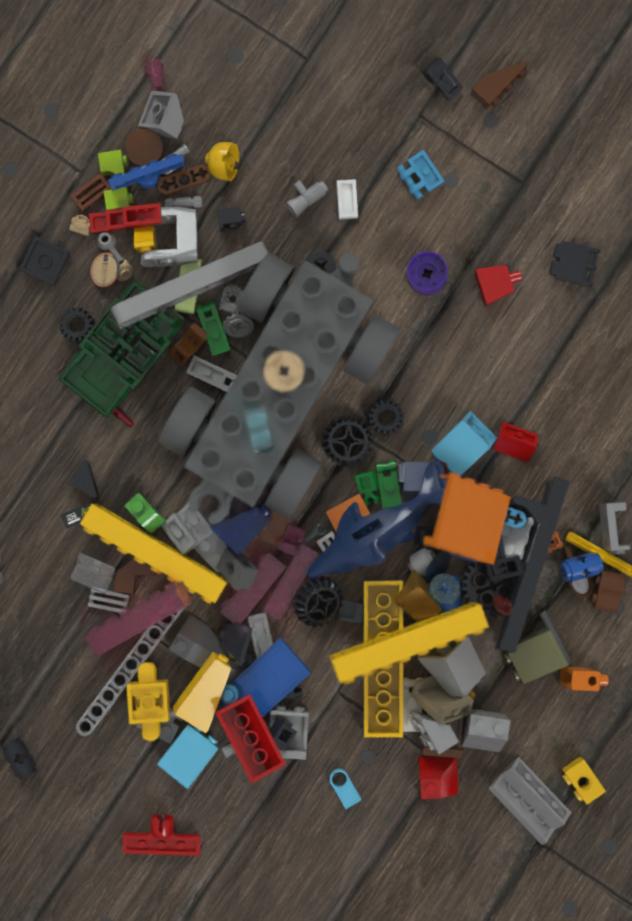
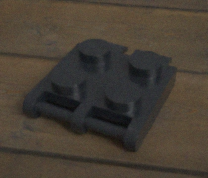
[549,241,601,287]

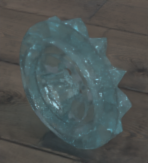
[429,574,460,604]

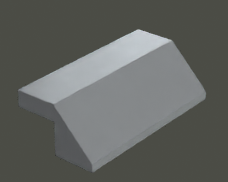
[489,757,572,845]

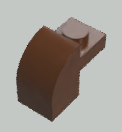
[169,322,209,367]

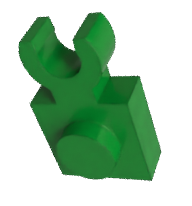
[355,470,380,506]

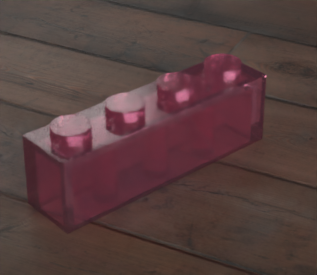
[263,543,319,621]
[220,552,287,625]

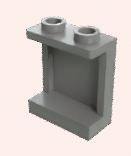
[599,502,630,554]
[269,705,309,760]

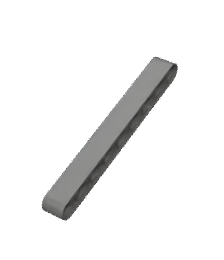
[110,242,269,328]
[76,593,188,736]

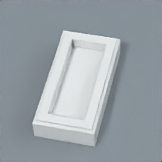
[337,179,358,220]

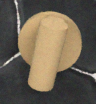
[69,215,91,236]
[117,260,133,281]

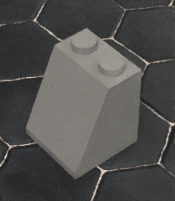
[418,636,486,697]
[461,709,510,752]

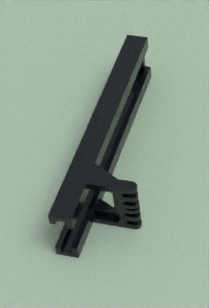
[494,476,570,653]

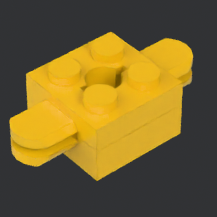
[127,662,171,741]

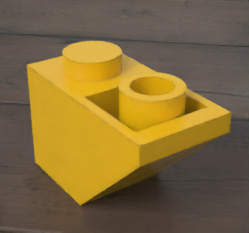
[134,226,158,254]

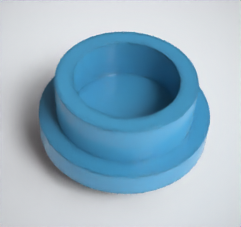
[221,684,239,704]

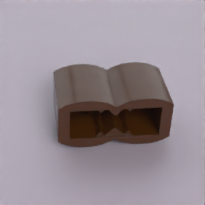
[590,571,625,613]

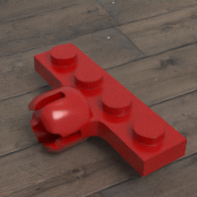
[123,814,201,856]

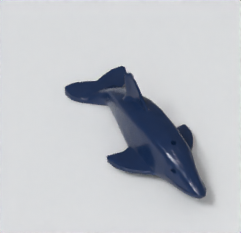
[306,461,447,579]

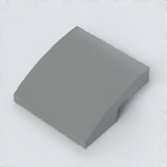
[161,502,216,555]

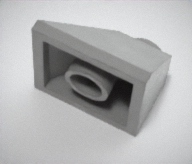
[138,91,184,138]

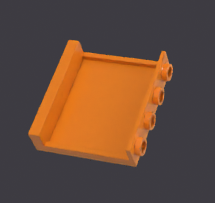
[423,472,511,565]

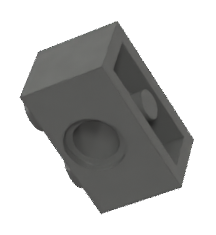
[216,548,259,590]

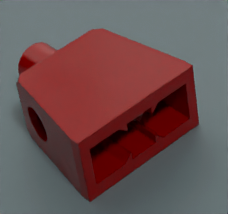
[474,265,522,307]

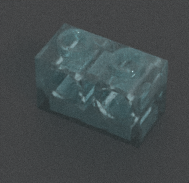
[244,407,273,452]

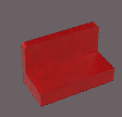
[493,422,539,462]

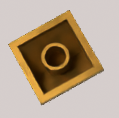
[395,570,442,623]

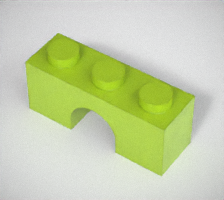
[98,150,134,210]

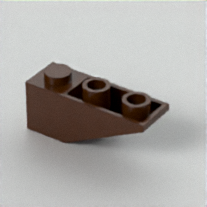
[471,61,528,109]

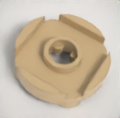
[264,351,304,392]

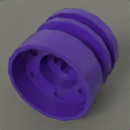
[407,251,448,296]

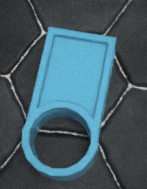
[330,768,361,809]

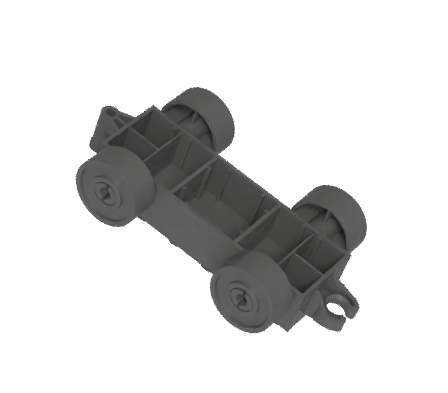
[158,252,401,524]

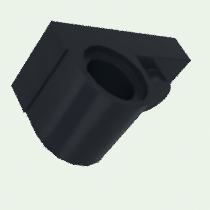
[422,57,463,100]

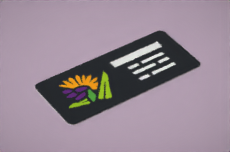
[61,502,93,528]

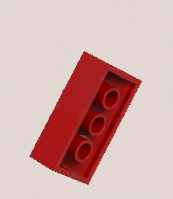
[215,694,286,783]

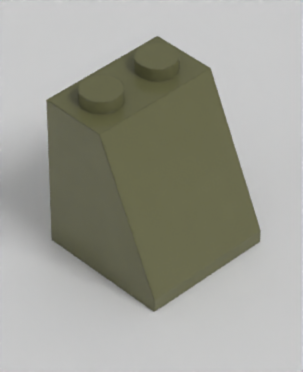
[503,627,568,684]

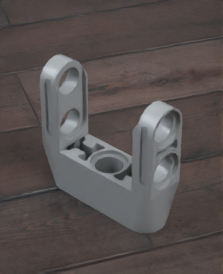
[141,206,198,267]

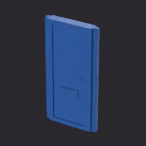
[219,638,312,717]

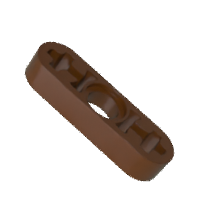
[157,165,211,196]

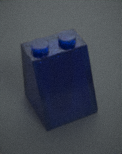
[210,504,273,555]

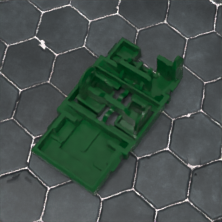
[58,280,185,418]

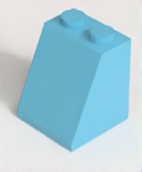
[431,411,497,475]
[157,723,220,789]

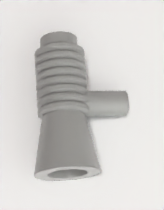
[286,180,328,218]

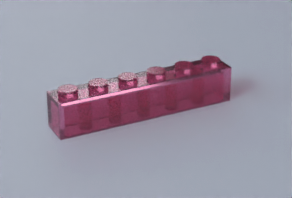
[84,581,194,657]

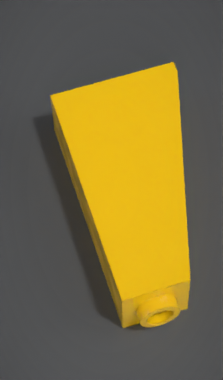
[172,652,231,733]

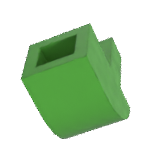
[125,493,166,534]

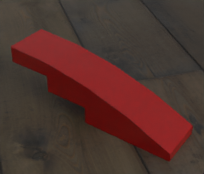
[89,203,162,234]

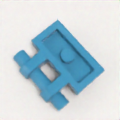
[396,150,445,200]

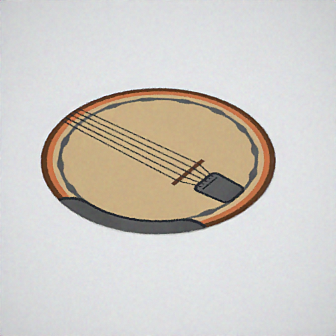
[90,252,120,288]

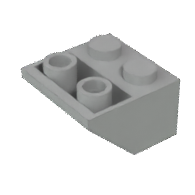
[410,711,459,754]

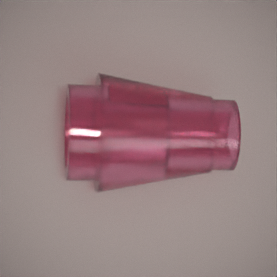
[145,59,164,89]

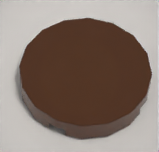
[125,129,164,167]

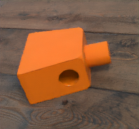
[559,666,609,691]

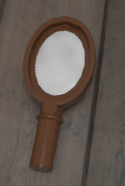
[563,545,593,598]

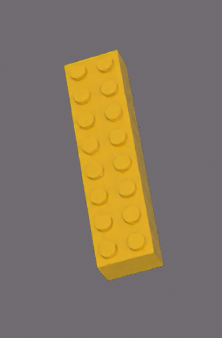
[80,503,228,604]
[363,580,403,737]
[329,602,489,684]

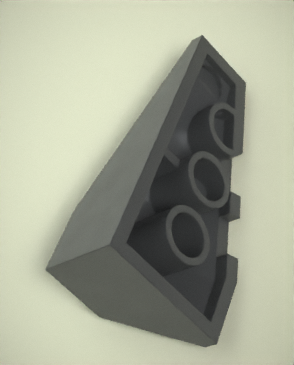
[169,614,245,684]

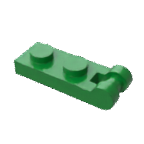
[196,300,231,357]
[376,460,401,509]

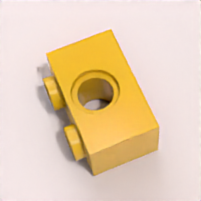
[562,756,606,804]

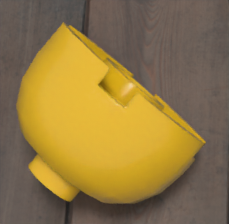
[205,142,239,181]

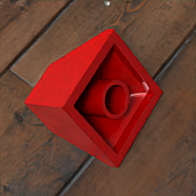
[418,756,458,799]

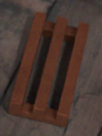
[71,173,111,212]

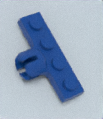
[108,153,184,191]

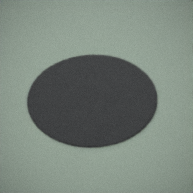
[425,551,450,584]

